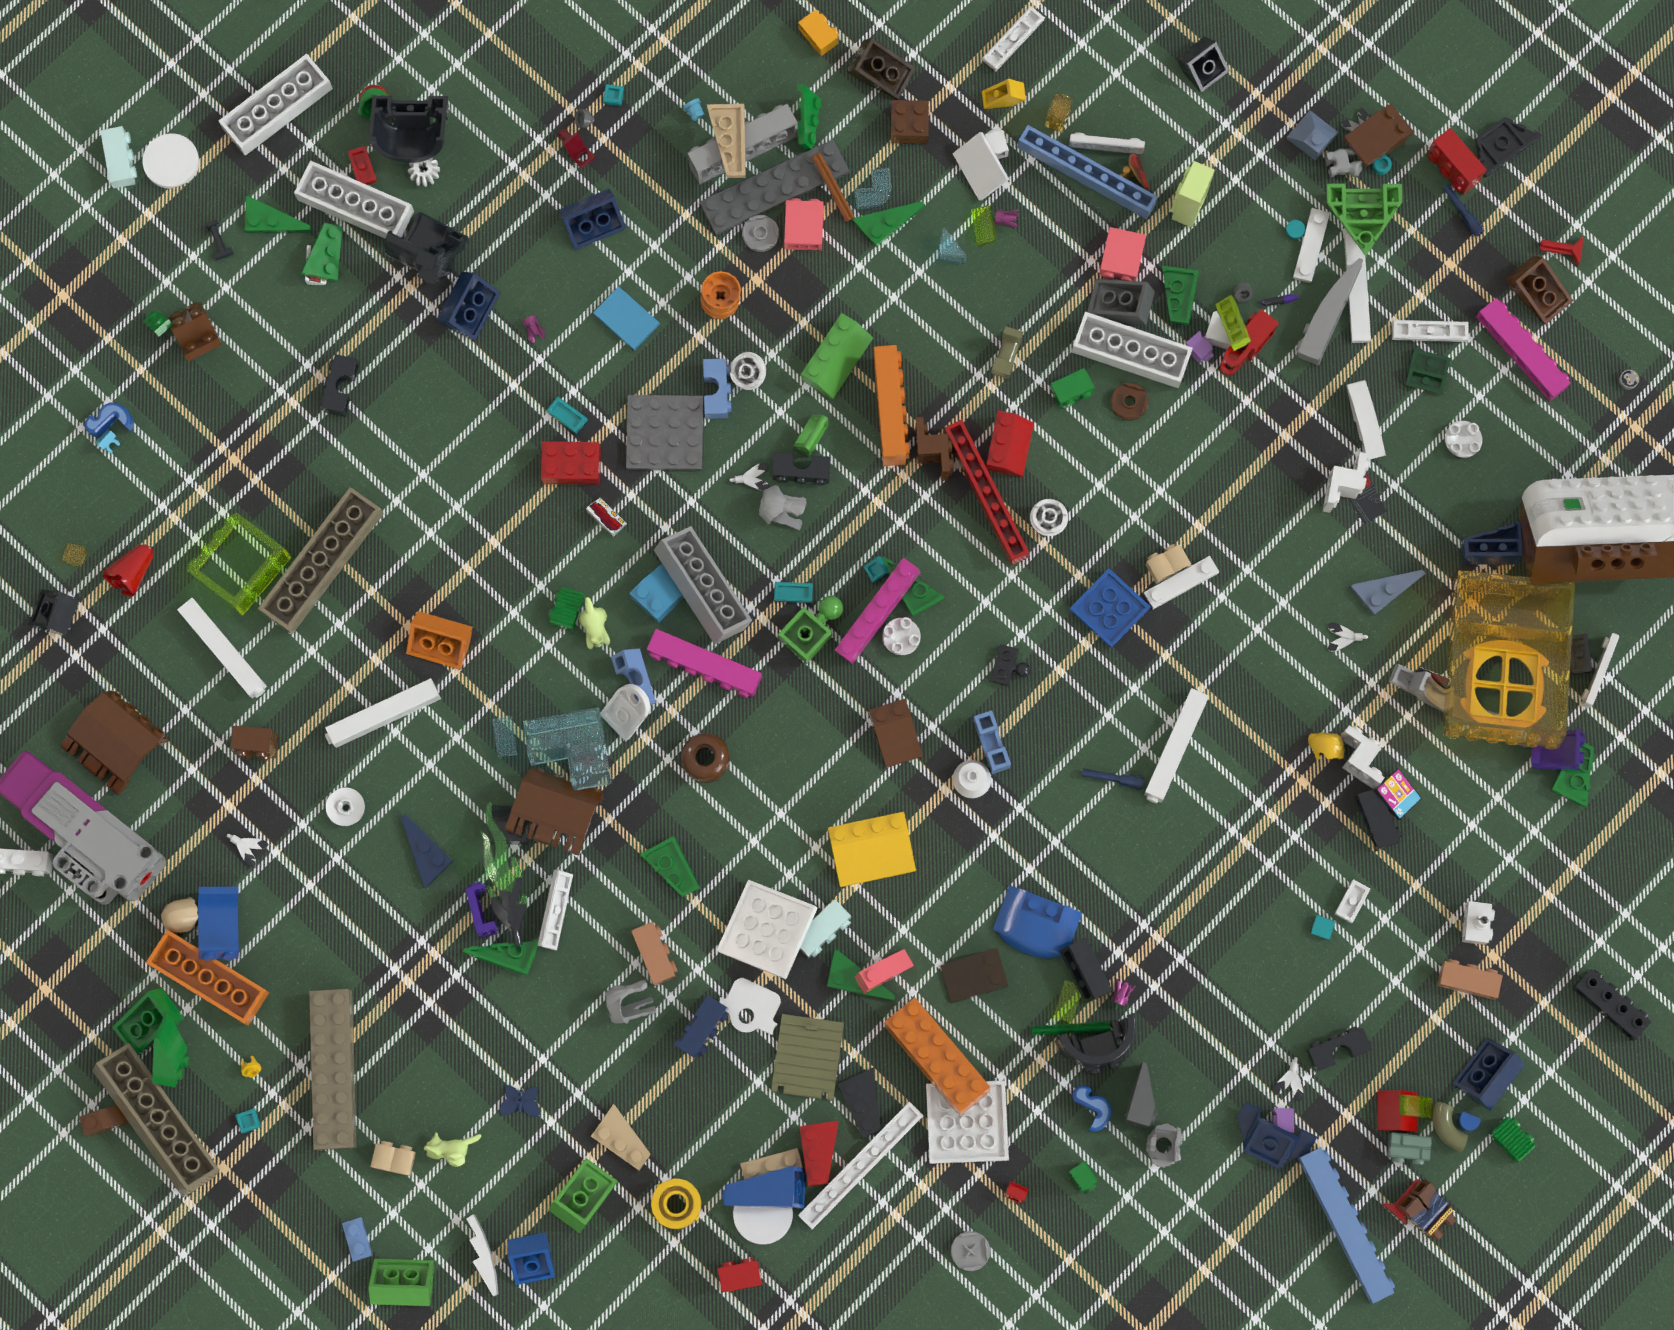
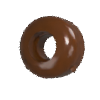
[681,733,730,783]

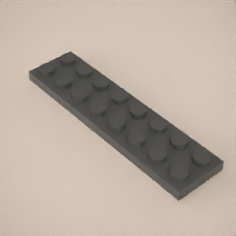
[700,139,850,236]

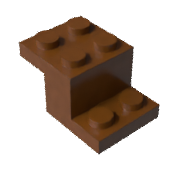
[168,302,222,362]
[915,417,953,481]

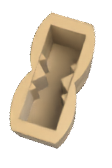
[1146,544,1191,584]
[370,1141,416,1176]

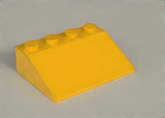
[828,812,916,887]

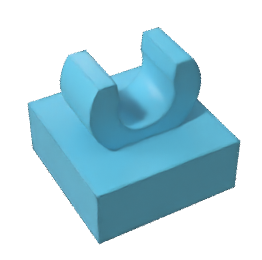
[95,429,120,453]

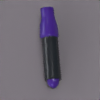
[1261,294,1298,307]

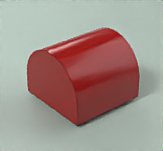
[1004,1181,1029,1204]

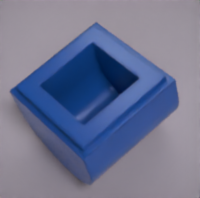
[1456,1112,1481,1132]

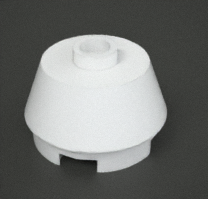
[730,352,766,390]
[1030,499,1068,536]
[953,760,991,798]

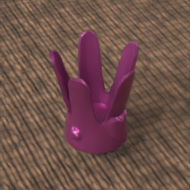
[991,210,1019,229]
[522,314,546,343]
[1111,979,1136,1009]

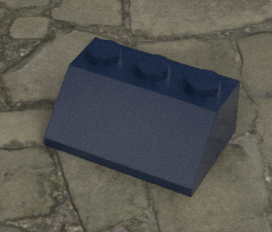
[558,189,627,250]
[436,271,501,341]
[1452,1037,1525,1110]

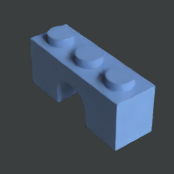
[703,359,732,419]
[611,649,656,706]
[973,710,1011,774]

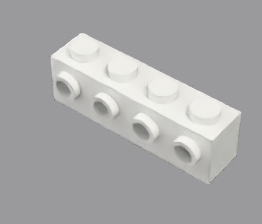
[0,849,53,876]

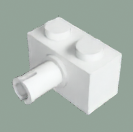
[1462,901,1495,945]

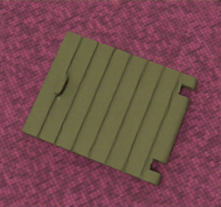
[771,1014,844,1101]

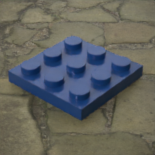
[1069,568,1151,648]

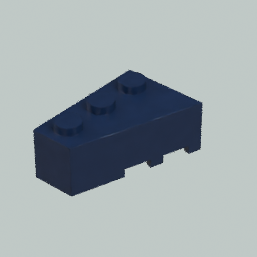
[1460,521,1523,565]
[674,995,729,1058]

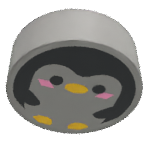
[1619,370,1639,390]

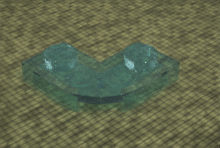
[854,168,892,209]

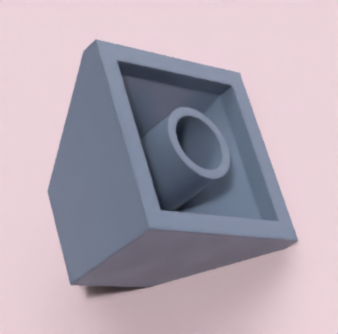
[1287,110,1339,161]

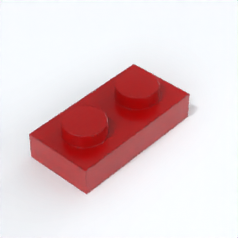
[348,146,377,185]

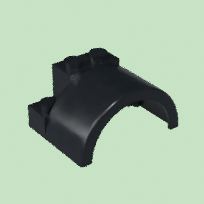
[368,95,449,163]
[385,212,468,285]
[1055,1013,1136,1075]

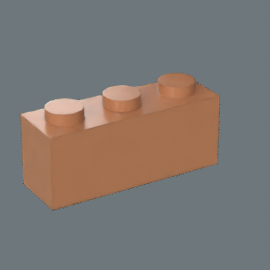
[631,922,678,986]
[1437,959,1503,1000]

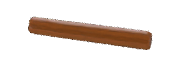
[812,153,854,222]

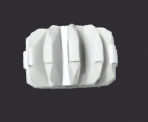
[408,158,440,187]

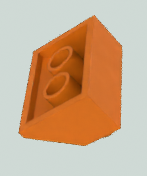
[406,611,473,670]

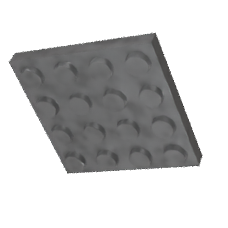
[626,395,704,471]

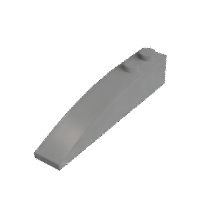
[1296,258,1363,365]

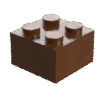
[891,100,929,144]
[230,725,278,761]

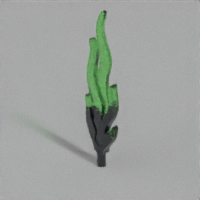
[481,802,527,947]

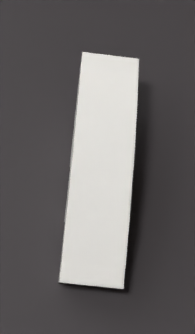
[1346,380,1386,460]
[466,1215,499,1296]

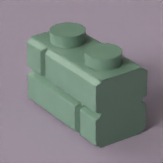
[1387,1133,1432,1165]

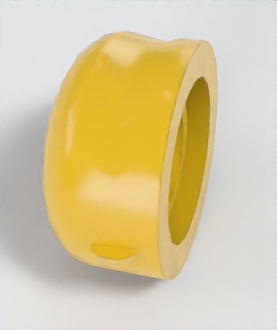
[651,1179,702,1229]

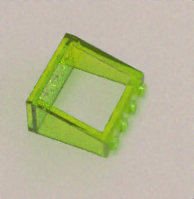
[186,512,291,616]

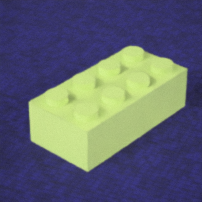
[1170,161,1215,228]

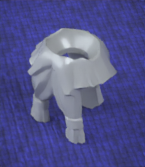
[759,485,807,530]
[605,980,656,1024]
[1146,1123,1184,1168]

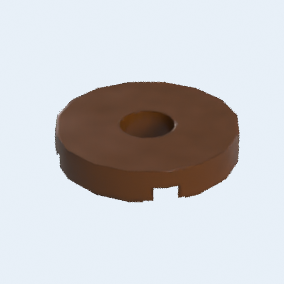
[1111,383,1149,421]

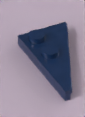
[401,814,453,888]

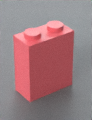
[784,198,824,250]
[1099,227,1146,281]

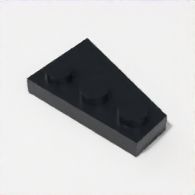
[838,1068,881,1138]

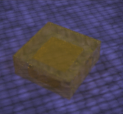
[62,543,87,567]

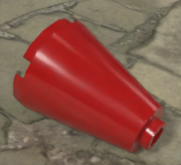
[103,544,154,597]

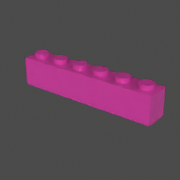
[1476,298,1570,402]
[835,558,921,664]
[647,629,762,698]

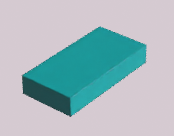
[546,397,588,434]
[774,582,813,603]

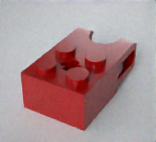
[1220,309,1279,376]

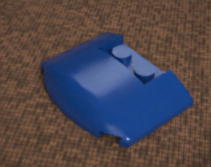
[993,886,1082,959]

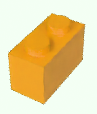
[798,10,839,56]

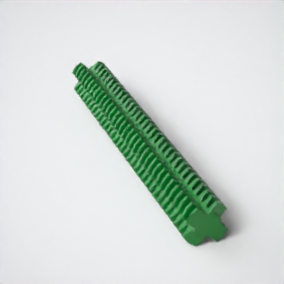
[1031,1021,1111,1036]

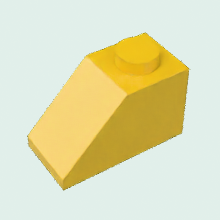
[982,79,1026,109]

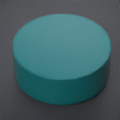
[1372,156,1392,175]
[1286,220,1305,240]

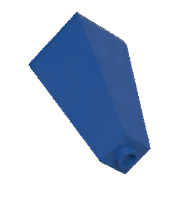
[722,1166,806,1209]

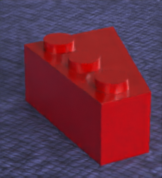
[800,1121,839,1187]

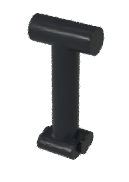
[205,220,234,261]

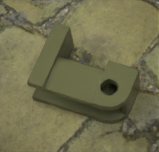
[991,326,1023,379]

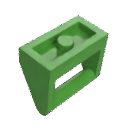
[793,415,828,457]

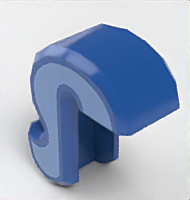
[84,402,134,437]
[1072,1085,1112,1132]

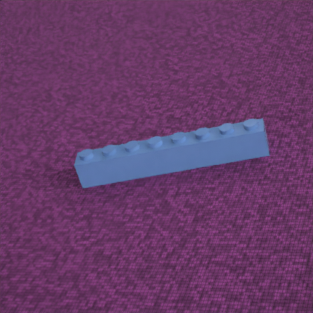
[1018,125,1158,219]
[1298,1148,1395,1304]

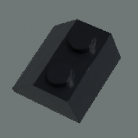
[1176,36,1230,93]
[28,589,79,635]
[487,805,529,845]

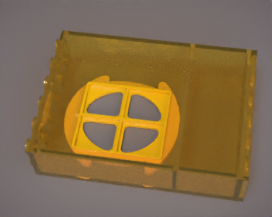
[1442,570,1575,749]

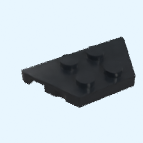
[1475,117,1542,178]

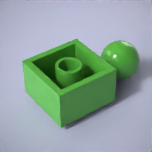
[778,596,843,664]

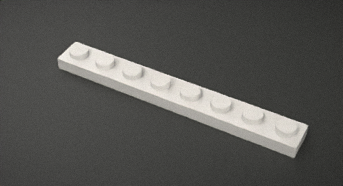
[798,1102,923,1229]

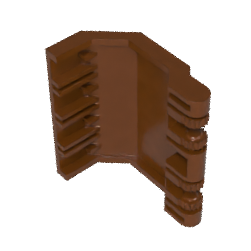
[60,690,169,795]
[505,768,604,856]

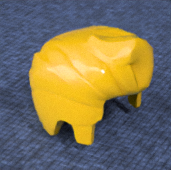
[1308,732,1345,760]

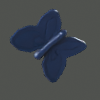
[500,1085,540,1117]

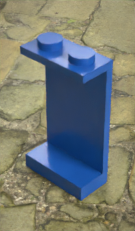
[198,887,239,961]

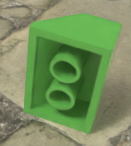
[369,1259,434,1306]

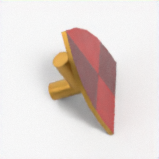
[1119,153,1150,190]

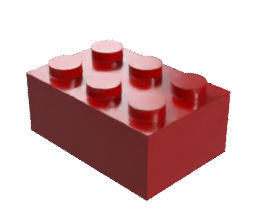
[1427,127,1487,195]
[541,442,601,485]

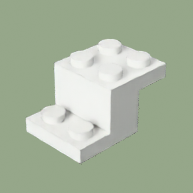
[1322,452,1370,513]
[1341,725,1385,789]

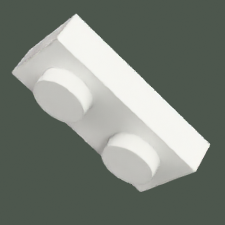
[1335,879,1370,924]

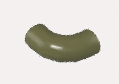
[1432,1102,1468,1152]

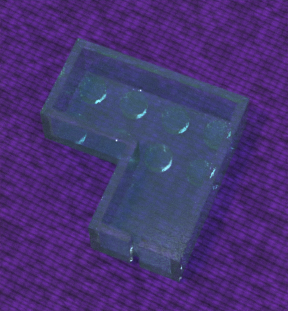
[523,707,612,791]

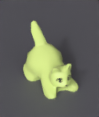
[578,597,610,649]
[424,1132,481,1167]

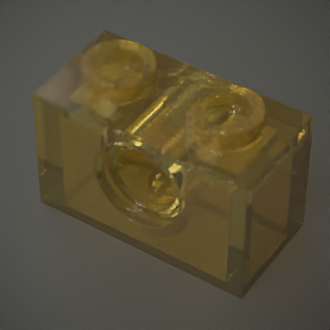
[1045,94,1073,133]

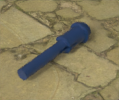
[1443,184,1485,237]
[1082,769,1144,790]

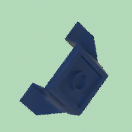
[1237,1101,1317,1169]

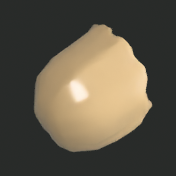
[161,897,198,933]

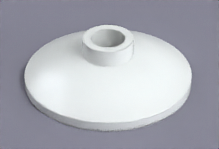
[326,788,365,826]

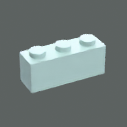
[100,126,137,189]
[800,900,851,958]

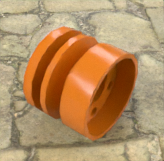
[700,271,741,319]

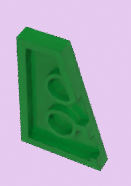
[300,223,342,282]
[1162,265,1199,326]
[1551,743,1594,808]
[640,836,700,897]

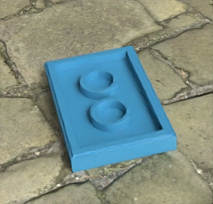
[593,286,660,351]

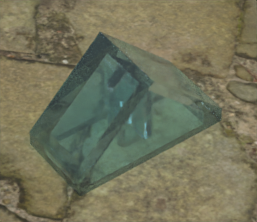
[937,228,967,265]

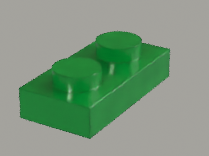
[143,309,173,337]

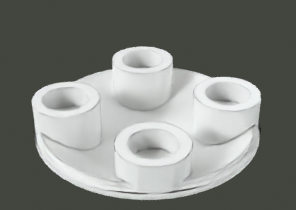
[1445,421,1482,458]
[882,617,921,655]

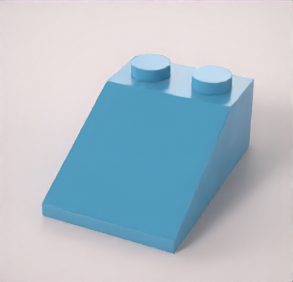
[629,564,684,624]

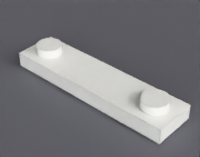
[982,6,1045,72]
[1069,133,1145,154]
[1293,208,1330,283]
[1392,320,1469,342]
[1143,556,1219,610]
[1581,633,1619,708]
[538,870,573,950]

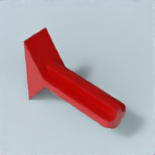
[1540,236,1584,268]
[1380,1179,1424,1225]

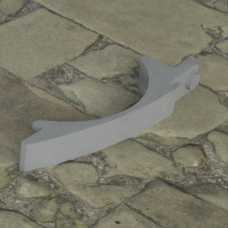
[1389,664,1533,747]

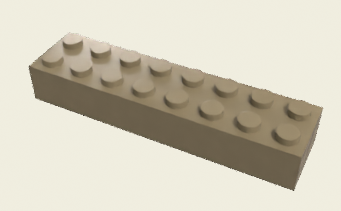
[258,487,384,635]
[309,989,357,1151]
[93,1043,220,1198]

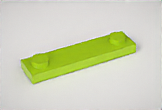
[1215,295,1251,351]

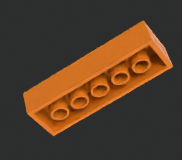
[874,345,910,466]
[146,930,270,1026]
[884,997,991,1117]

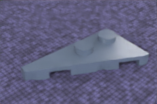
[1350,570,1426,616]

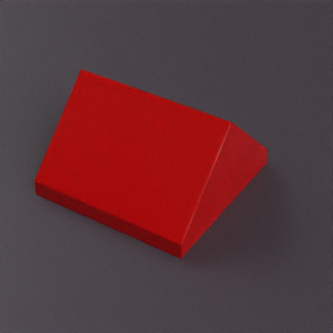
[1377,1090,1417,1132]

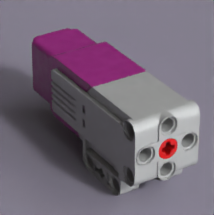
[0,750,166,905]

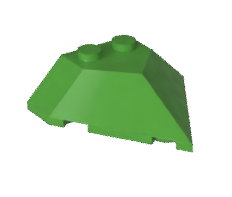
[1326,184,1402,256]

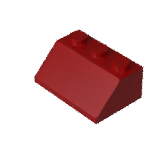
[986,410,1034,477]

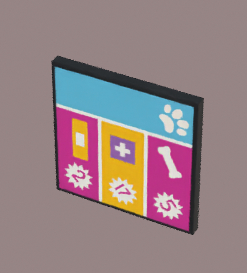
[1375,768,1422,820]

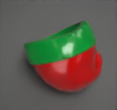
[357,85,388,119]

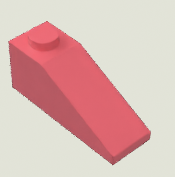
[854,949,914,994]

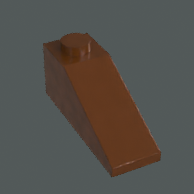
[79,1105,129,1137]

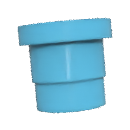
[683,98,705,121]

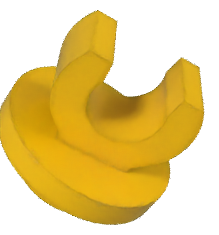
[241,1056,261,1078]

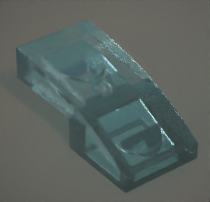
[492,716,517,758]

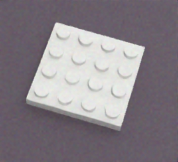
[716,880,817,979]
[926,1081,1009,1164]

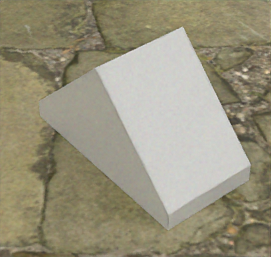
[1205,311,1231,349]

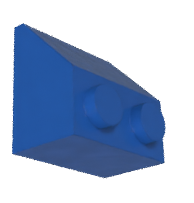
[507,1232,555,1285]

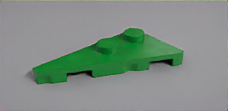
[245,196,311,233]
[852,201,925,247]
[882,556,945,616]
[463,939,539,976]
[827,950,895,1001]

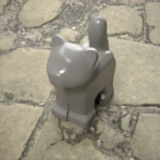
[1325,148,1363,178]

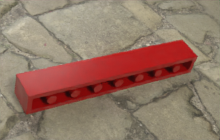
[944,420,1029,566]

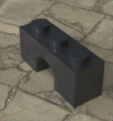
[320,354,360,417]
[772,453,831,486]
[1306,1026,1372,1073]

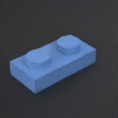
[342,1217,373,1262]

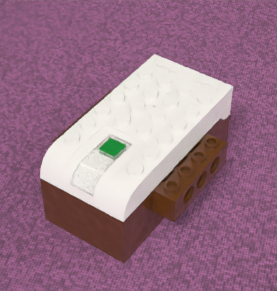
[1519,475,1674,583]

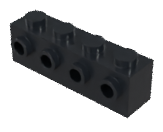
[1572,969,1651,1041]

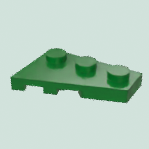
[797,84,821,151]

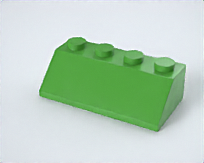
[801,313,873,400]

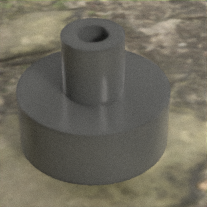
[575,109,594,128]
[1233,283,1253,302]

